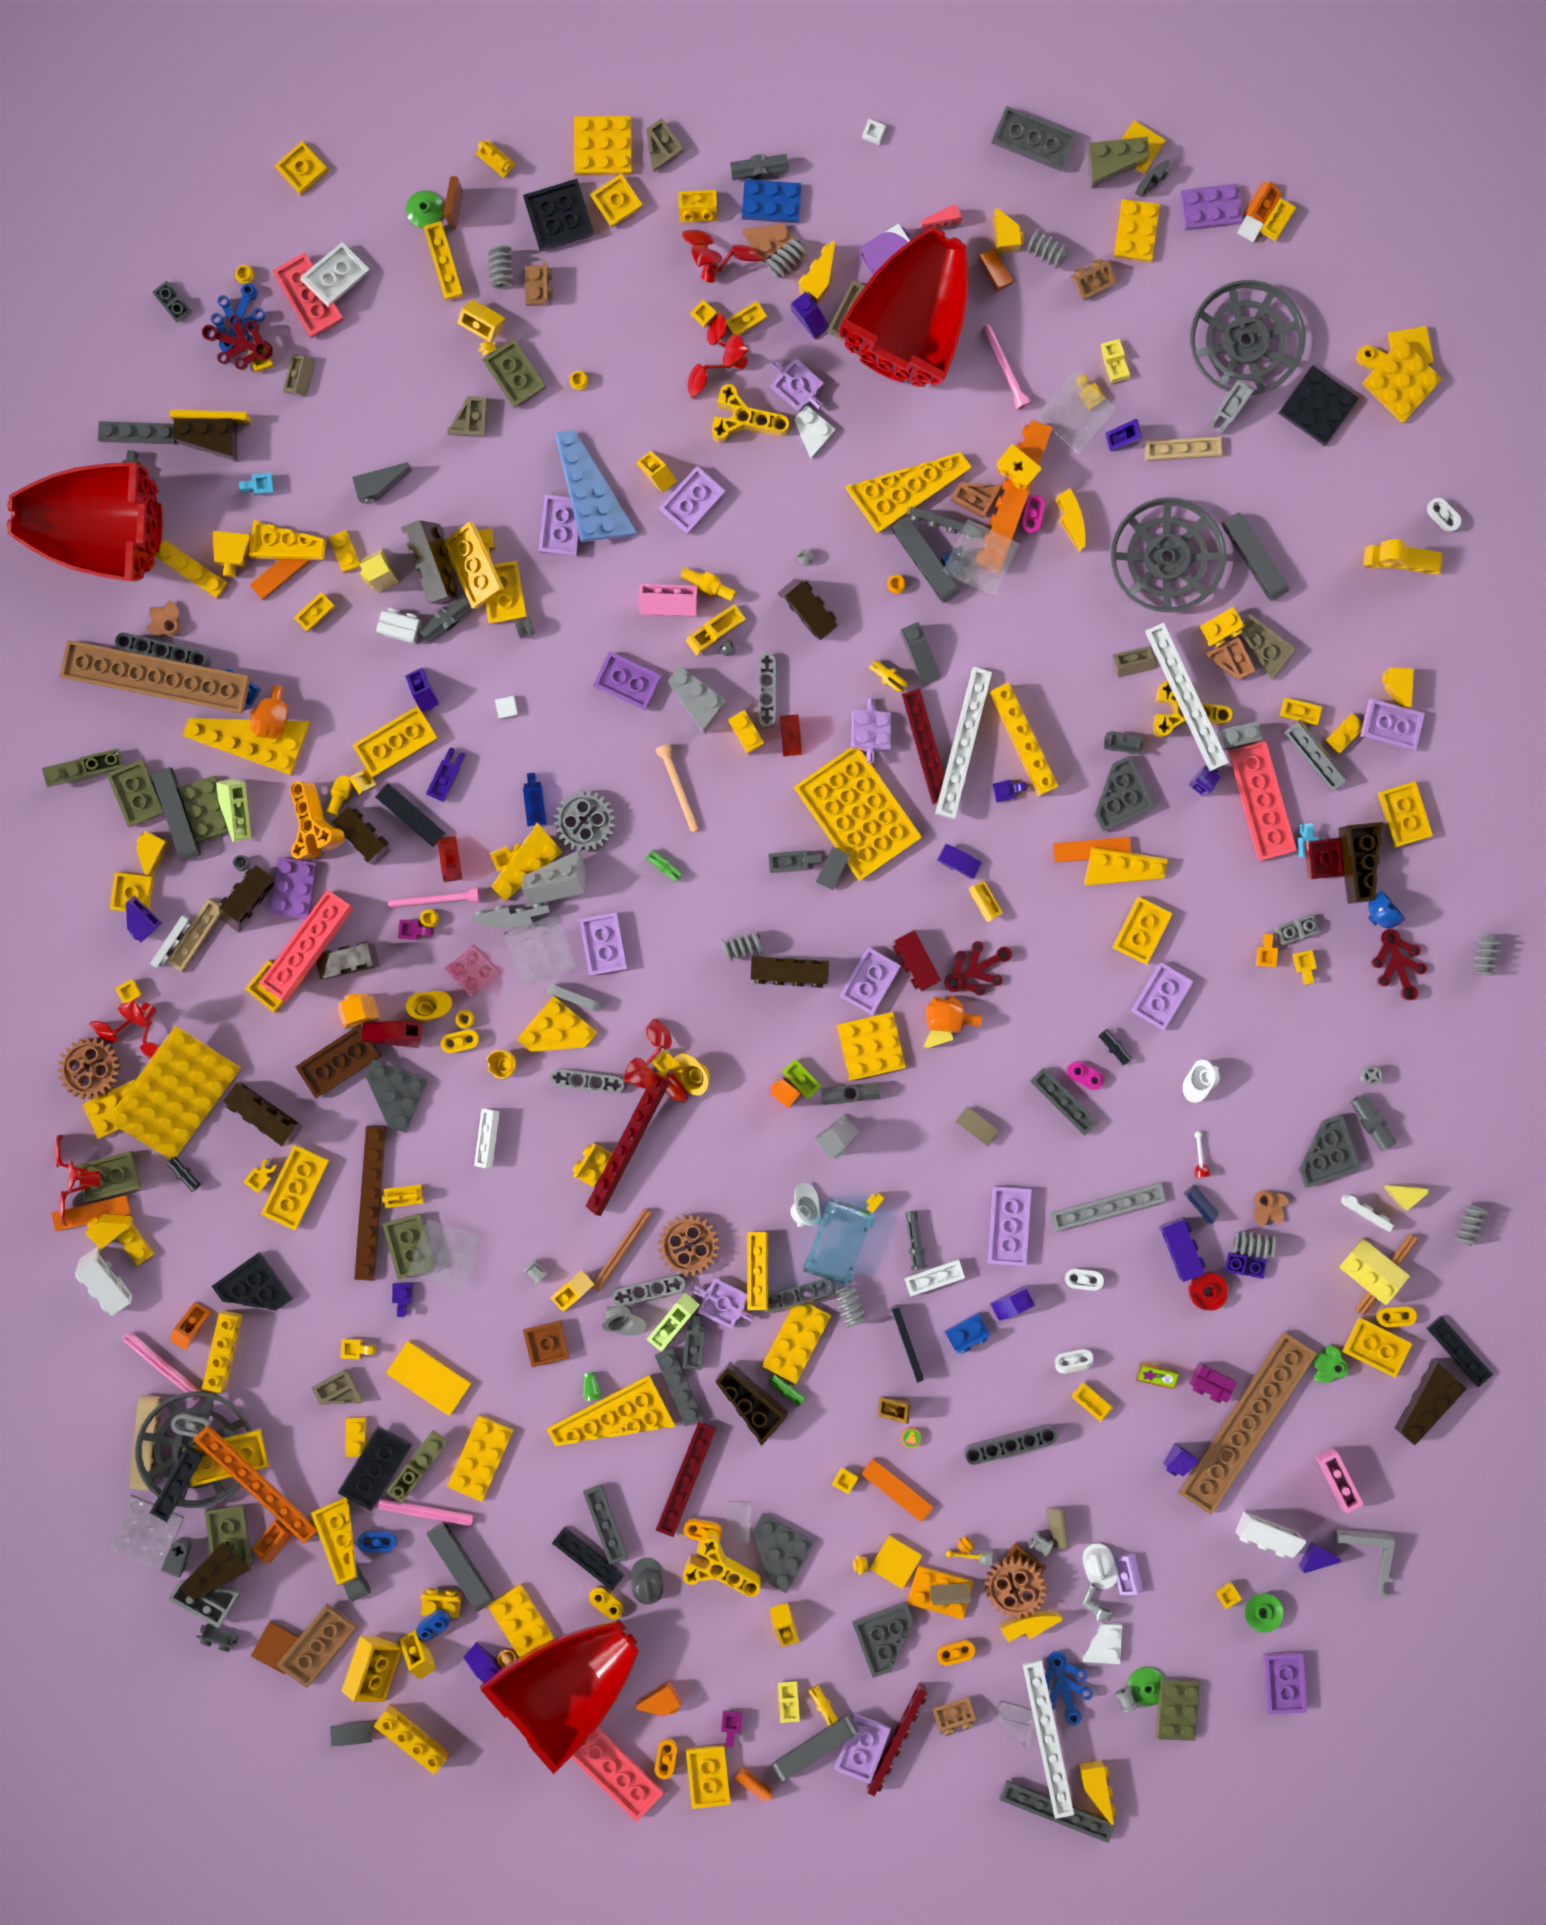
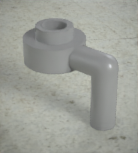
[1082,1583,1113,1622]

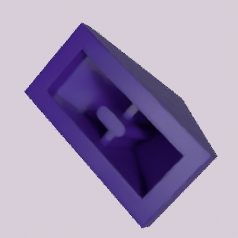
[1105,419,1142,451]
[1299,1541,1341,1573]

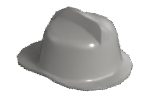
[602,1306,647,1336]

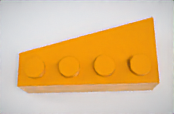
[337,993,380,1029]

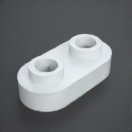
[1427,498,1461,532]
[1064,1268,1104,1291]
[1055,1349,1093,1374]

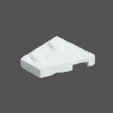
[794,405,835,459]
[1082,1622,1122,1664]

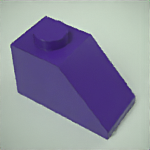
[791,292,829,339]
[405,668,439,713]
[1188,765,1221,796]
[126,895,162,943]
[990,1286,1035,1321]
[1163,1443,1198,1476]
[463,1642,502,1682]

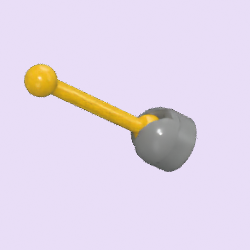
[946,1550,993,1567]

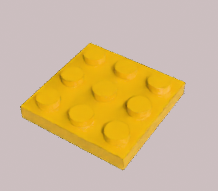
[574,116,632,176]
[1361,339,1442,423]
[837,1012,906,1081]

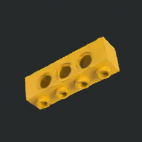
[202,1310,243,1393]
[374,1704,450,1775]

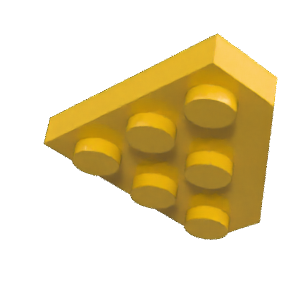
[516,996,598,1052]

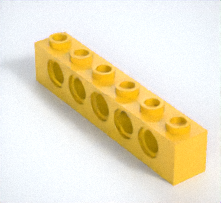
[989,682,1058,797]

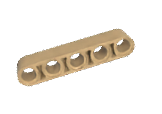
[129,1395,162,1491]

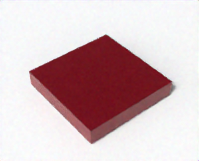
[1304,837,1344,880]

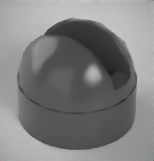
[720,639,735,656]
[233,855,249,872]

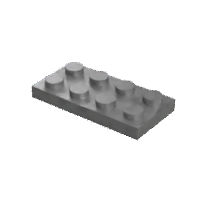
[991,105,1077,172]

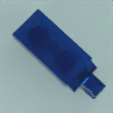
[523,772,547,827]

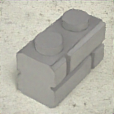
[1216,721,1262,750]

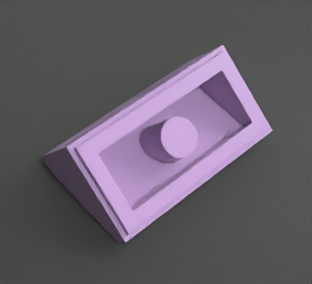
[1114,1553,1143,1596]

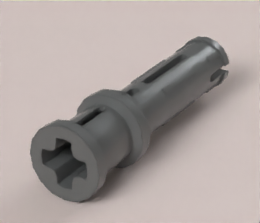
[905,1211,928,1270]

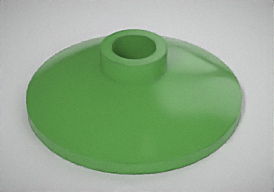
[406,190,444,229]
[1244,1593,1284,1633]
[1127,1667,1164,1706]

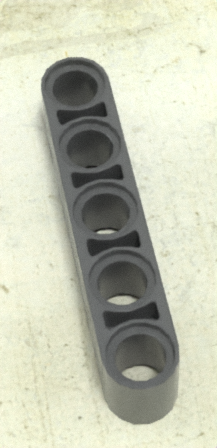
[1222,512,1289,601]
[891,516,960,603]
[115,632,211,668]
[152,767,201,862]
[964,1424,1058,1465]
[427,1521,495,1612]
[771,1714,859,1782]

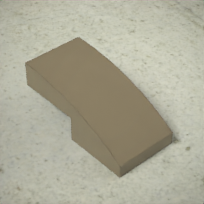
[956,1107,1000,1147]

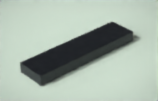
[375,783,446,848]
[891,1305,924,1383]
[1426,1316,1493,1387]
[150,1445,205,1522]
[552,1527,625,1591]

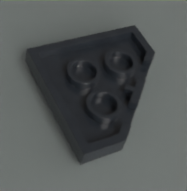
[211,1252,293,1311]

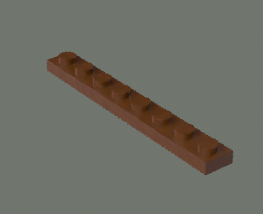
[354,1126,386,1281]

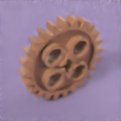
[57,1037,122,1100]
[657,1214,720,1277]
[984,1556,1048,1619]

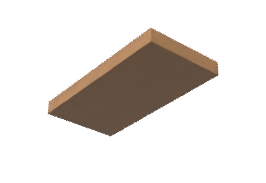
[277,1603,357,1688]

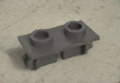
[1104,731,1145,755]
[196,1624,239,1652]

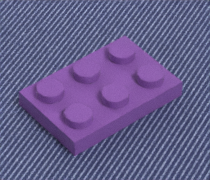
[1180,183,1243,230]
[593,651,662,711]
[270,857,318,919]
[1263,1652,1307,1715]

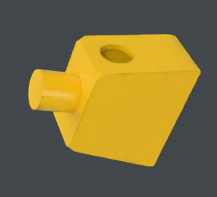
[213,531,251,577]

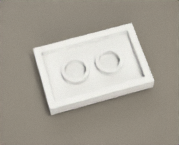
[301,242,370,307]

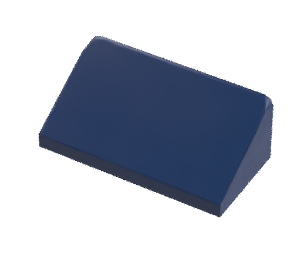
[1184,1185,1219,1224]

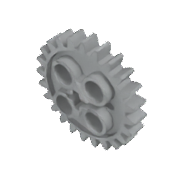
[553,790,616,852]

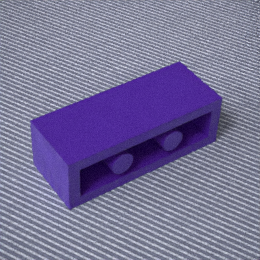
[1159,1218,1206,1282]

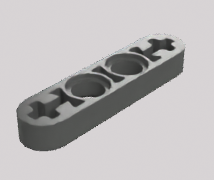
[766,1279,836,1313]

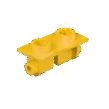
[475,139,516,179]
[382,1184,424,1208]

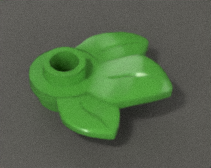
[1312,1345,1348,1383]

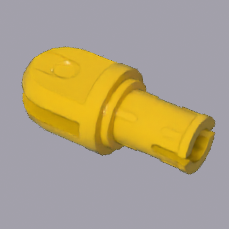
[869,659,908,692]
[326,775,353,817]

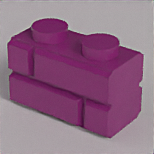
[1189,1363,1237,1403]

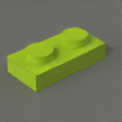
[782,1059,822,1099]

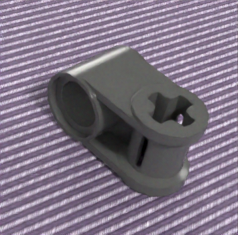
[161,1537,192,1578]
[343,1563,371,1602]

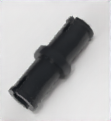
[1098,1029,1132,1066]
[166,1156,201,1192]

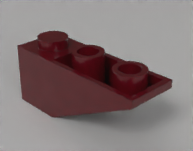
[361,1020,423,1048]

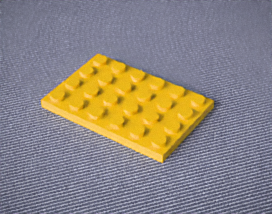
[793,747,922,881]
[107,1025,241,1160]

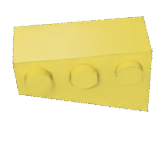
[360,549,399,593]

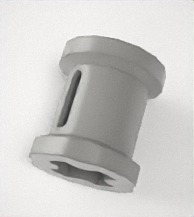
[523,1259,548,1284]
[1028,1532,1054,1557]
[1115,1686,1139,1713]

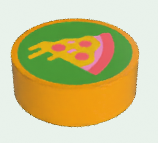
[902,1428,921,1448]

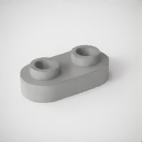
[171,1413,211,1437]

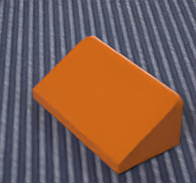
[1243,181,1283,225]
[978,249,1014,292]
[251,1519,294,1563]
[734,1767,772,1802]

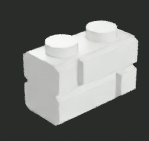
[376,608,422,644]

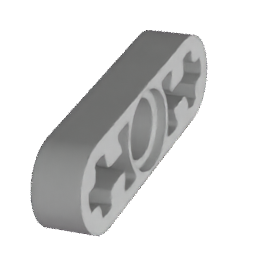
[547,983,602,1012]

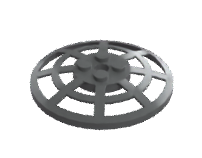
[1190,280,1306,395]
[1111,497,1227,613]
[135,1391,252,1508]

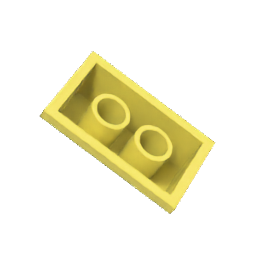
[1339,1238,1410,1306]

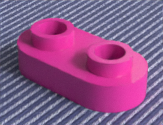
[1021,495,1045,534]
[1067,1061,1104,1090]

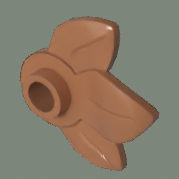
[146,600,181,636]
[1254,1190,1289,1227]

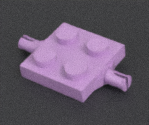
[770,358,824,413]
[851,698,891,763]
[692,1277,754,1329]

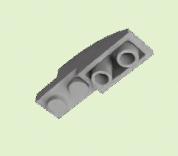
[471,902,551,928]

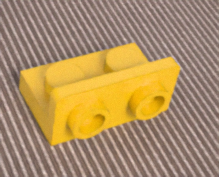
[678,190,718,222]
[1199,607,1245,647]
[573,1142,613,1187]
[421,1588,462,1618]

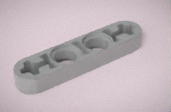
[758,653,776,728]
[550,1069,625,1094]
[612,1275,686,1306]

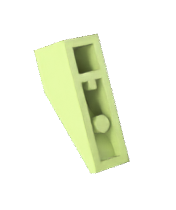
[216,779,251,842]
[647,1293,700,1352]

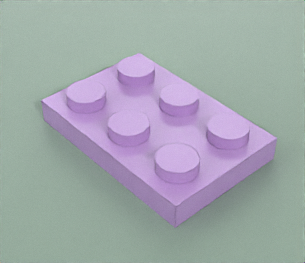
[659,466,726,535]
[538,494,579,557]
[1360,699,1425,751]
[579,912,627,976]
[839,947,901,1015]
[1130,962,1193,1031]
[834,1713,891,1784]

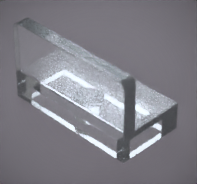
[727,1501,751,1545]

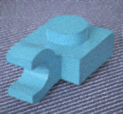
[239,473,274,496]
[1298,823,1319,857]

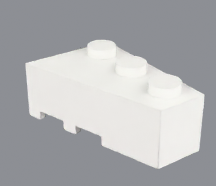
[75,1247,132,1316]

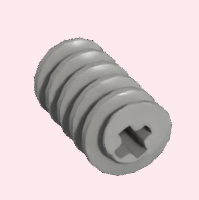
[1028,229,1070,269]
[765,237,808,278]
[487,245,514,289]
[721,931,763,961]
[1471,935,1502,976]
[1453,1203,1489,1246]
[1233,1230,1276,1259]
[834,1284,867,1328]

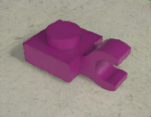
[398,919,434,940]
[721,1710,742,1747]

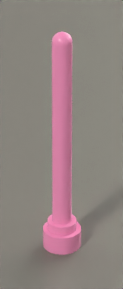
[983,324,1031,410]
[388,887,481,907]

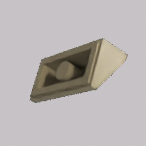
[283,355,315,397]
[1113,646,1155,677]
[1047,1506,1068,1550]
[930,1583,971,1605]

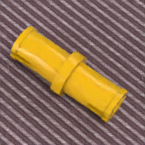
[808,1684,838,1726]

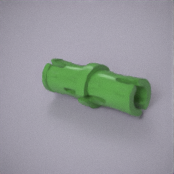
[646,849,683,883]
[768,1374,806,1407]

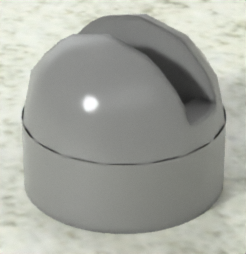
[796,548,813,565]

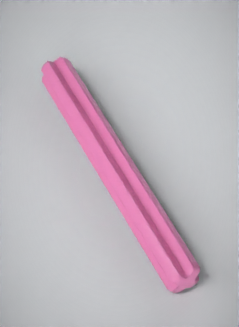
[124,1333,202,1400]
[378,1498,473,1526]

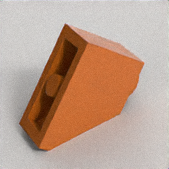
[770,1078,800,1109]
[170,1302,211,1350]
[635,1681,681,1716]

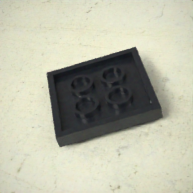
[523,179,594,252]
[1278,365,1359,446]

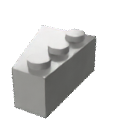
[522,851,586,905]
[815,1114,859,1159]

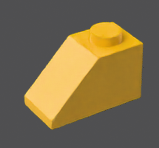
[993,208,1024,253]
[636,450,677,493]
[1382,667,1414,709]
[136,831,170,877]
[85,1214,133,1249]
[550,1270,594,1312]
[769,1603,800,1648]
[399,1629,437,1680]

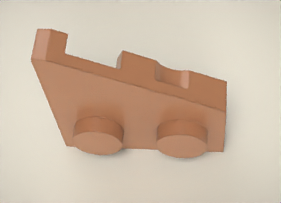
[742,223,794,263]
[950,482,1001,519]
[1205,637,1255,680]

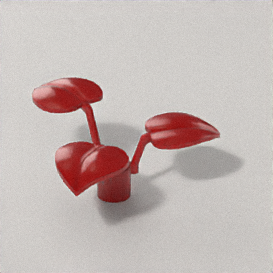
[682,230,764,283]
[688,313,749,399]
[89,1000,159,1059]
[624,1019,688,1103]
[54,1135,100,1226]

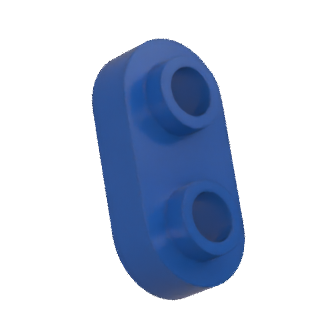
[357,1531,397,1553]
[416,1610,450,1640]

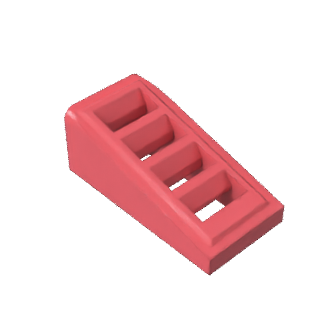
[920,204,962,231]

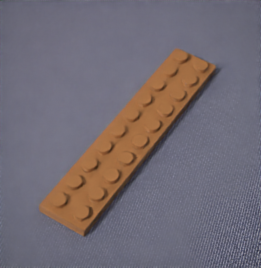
[60,640,251,714]
[1178,1331,1317,1515]

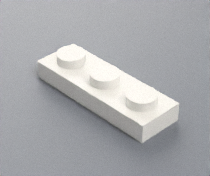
[150,914,191,968]
[474,1109,500,1169]
[904,1259,965,1297]

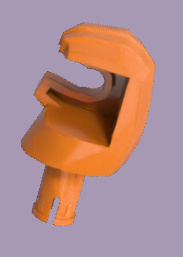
[250,685,289,739]
[926,996,982,1033]

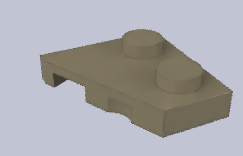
[646,118,684,172]
[447,396,488,437]
[311,1368,364,1405]

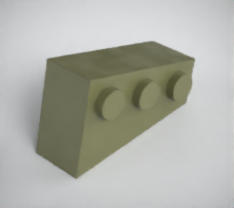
[1088,137,1149,188]

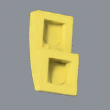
[1101,339,1130,384]
[778,1681,800,1723]

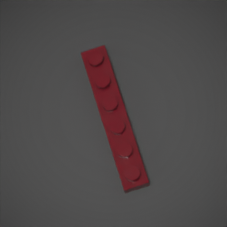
[901,689,945,805]
[656,1421,716,1537]
[867,1683,928,1797]

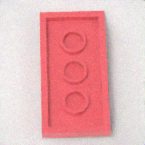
[272,252,344,338]

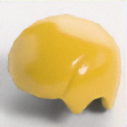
[486,1049,517,1079]

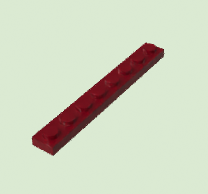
[586,1071,671,1216]

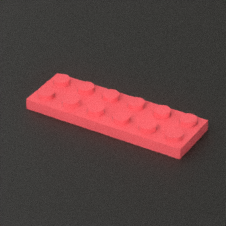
[1227,740,1297,861]
[259,890,354,1003]
[571,1727,664,1822]

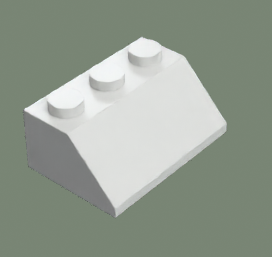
[1235,1511,1306,1558]

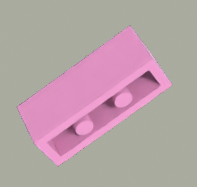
[638,584,697,617]
[1315,1448,1364,1514]

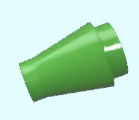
[583,1372,602,1402]

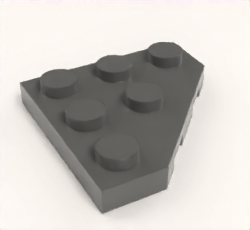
[1094,755,1155,832]
[366,1059,427,1133]
[1299,1114,1361,1188]
[753,1513,813,1593]
[852,1601,913,1678]

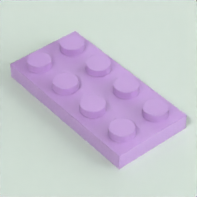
[987,1186,1031,1266]

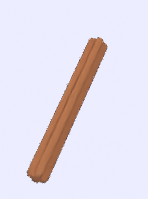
[592,1208,652,1292]
[1355,1234,1418,1315]

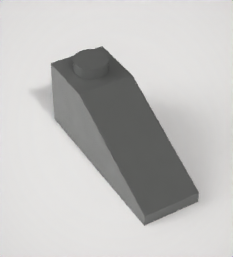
[352,462,412,504]
[900,622,941,685]

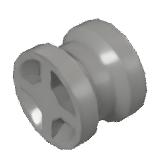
[1359,1066,1382,1085]

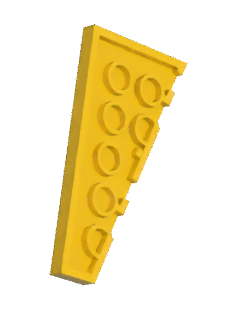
[845,452,972,534]
[182,718,311,775]
[547,1374,676,1446]

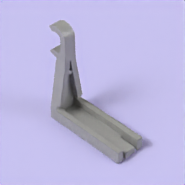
[1334,1529,1395,1598]

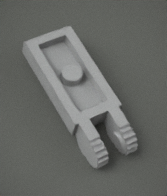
[1209,379,1254,434]

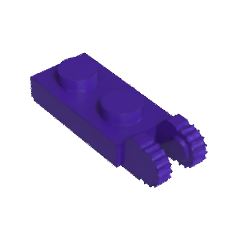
[426,747,466,803]

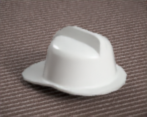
[1183,1060,1220,1103]
[790,1183,821,1227]
[1082,1543,1118,1589]

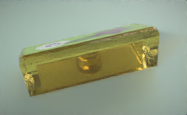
[1136,1362,1180,1389]

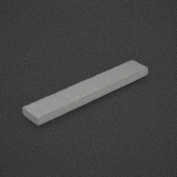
[1050,1182,1167,1232]

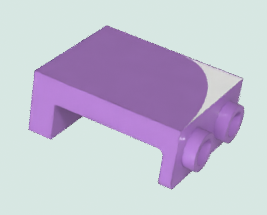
[859,223,910,275]

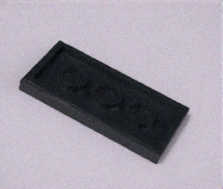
[338,1425,412,1511]

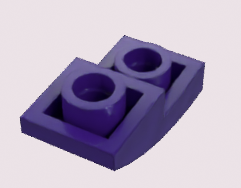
[937,844,982,879]
[1225,1252,1267,1279]

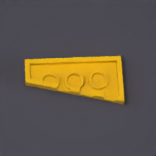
[248,520,326,560]
[491,822,563,901]
[1084,847,1168,885]
[311,1497,357,1586]

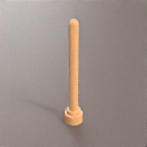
[655,744,698,832]

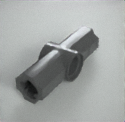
[730,154,789,180]
[418,595,473,643]
[821,1082,880,1105]
[1350,1093,1397,1151]

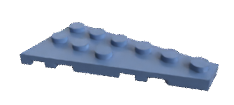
[555,430,637,542]

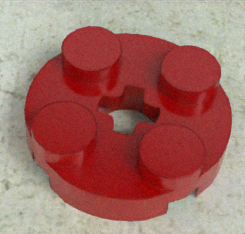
[1188,1271,1228,1311]

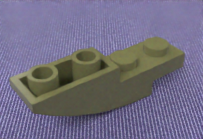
[42,749,123,788]
[387,1429,448,1504]

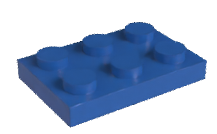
[742,179,801,224]

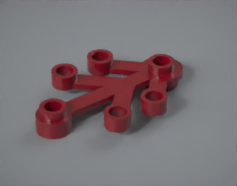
[202,315,273,370]
[1371,929,1427,1001]
[944,941,1012,996]

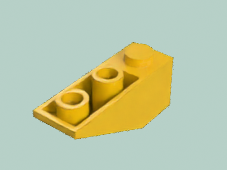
[798,240,835,305]
[1079,1760,1116,1825]

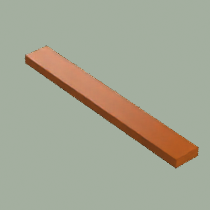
[193,1425,317,1544]

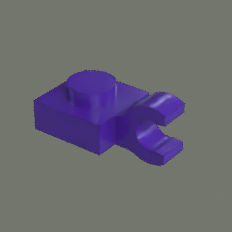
[992,780,1027,803]
[392,1283,413,1317]

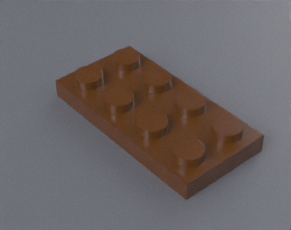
[295,1025,381,1099]

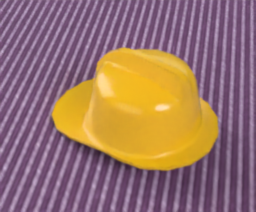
[406,991,452,1022]
[671,1053,710,1096]

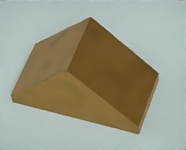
[878,1397,911,1424]

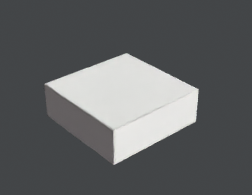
[862,119,886,145]
[1237,215,1263,242]
[495,696,518,719]

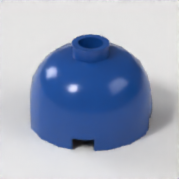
[1368,890,1405,929]

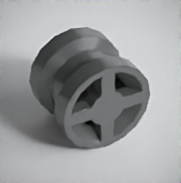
[515,616,535,639]

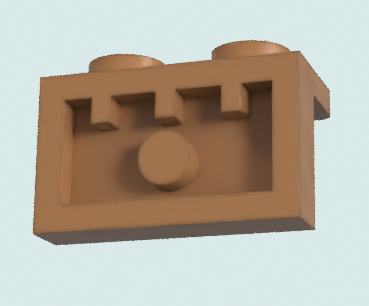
[1070,258,1117,300]
[525,262,552,306]
[932,1697,977,1736]

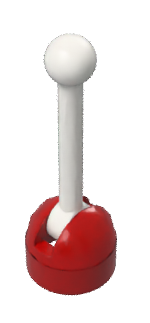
[1194,1131,1210,1178]

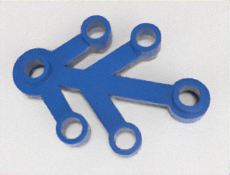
[211,283,266,352]
[1045,1651,1093,1725]

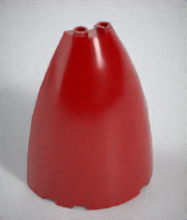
[839,227,968,387]
[6,462,163,581]
[480,1619,639,1774]

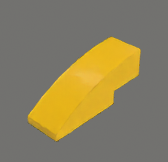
[1055,488,1085,552]
[686,604,746,656]
[999,1611,1063,1643]

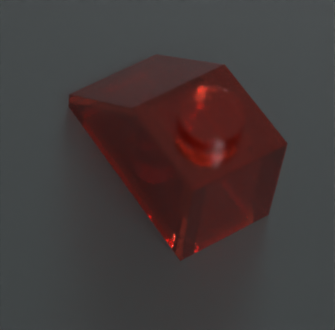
[779,714,802,757]
[437,836,463,882]

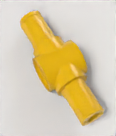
[680,567,737,601]

